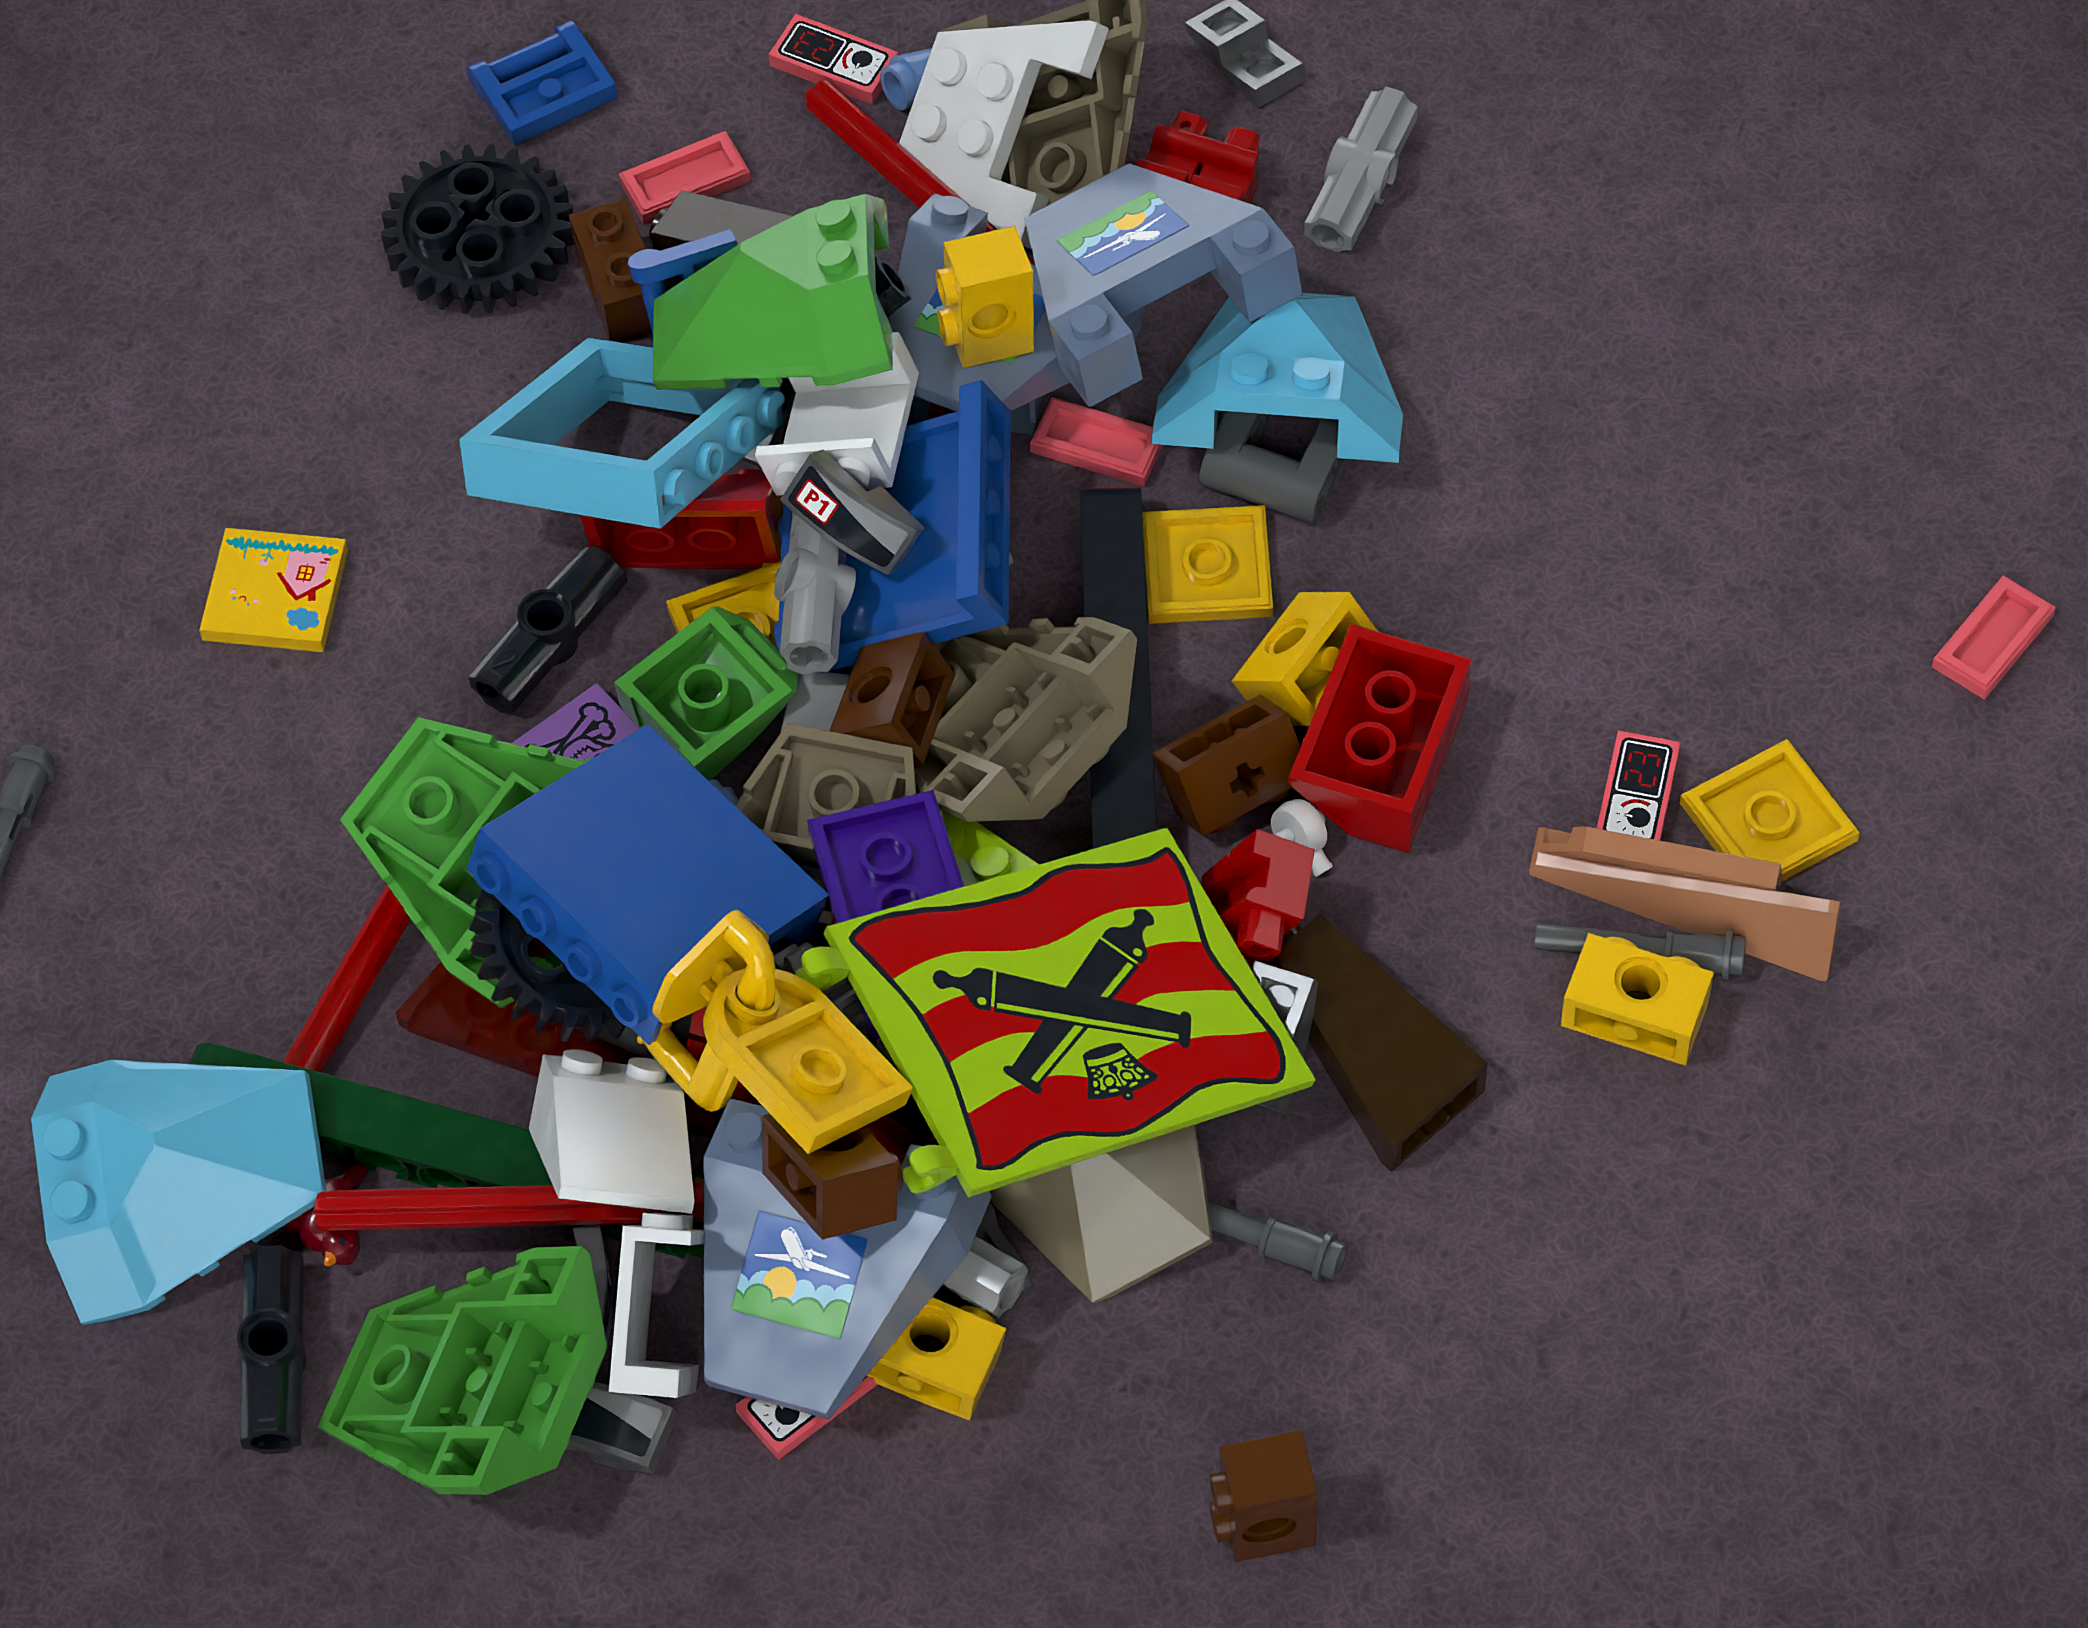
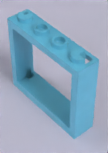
[459,338,785,528]

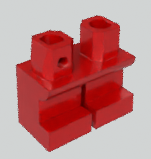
[1135,111,1259,204]
[1201,829,1315,971]

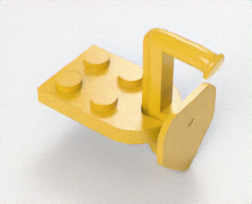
[637,910,913,1154]

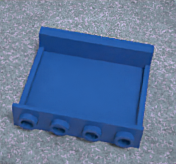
[774,380,1011,672]
[467,724,829,1045]

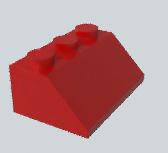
[579,469,783,569]
[1288,624,1471,853]

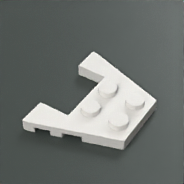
[899,20,1109,249]

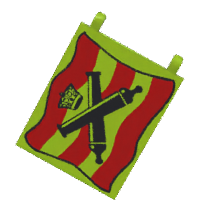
[794,828,1316,1198]

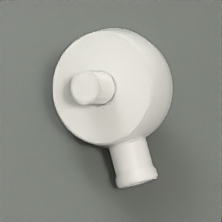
[1271,799,1333,877]

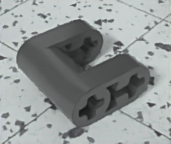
[1199,411,1348,524]

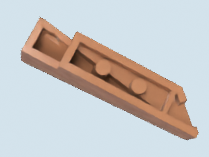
[1529,827,1842,982]

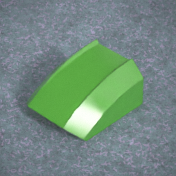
[614,606,798,781]

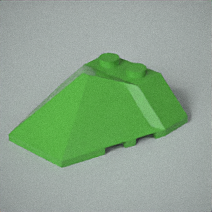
[653,194,893,390]
[340,717,590,1008]
[317,1246,607,1495]

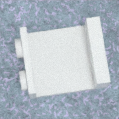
[755,332,919,496]
[609,1212,704,1398]

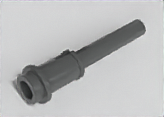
[0,744,56,881]
[1535,923,1746,981]
[1208,1201,1348,1283]

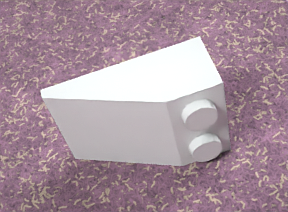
[529,1050,694,1214]

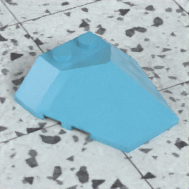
[1152,293,1403,463]
[31,1060,326,1325]

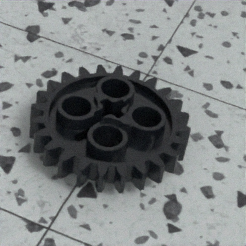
[381,144,574,314]
[469,889,626,1043]

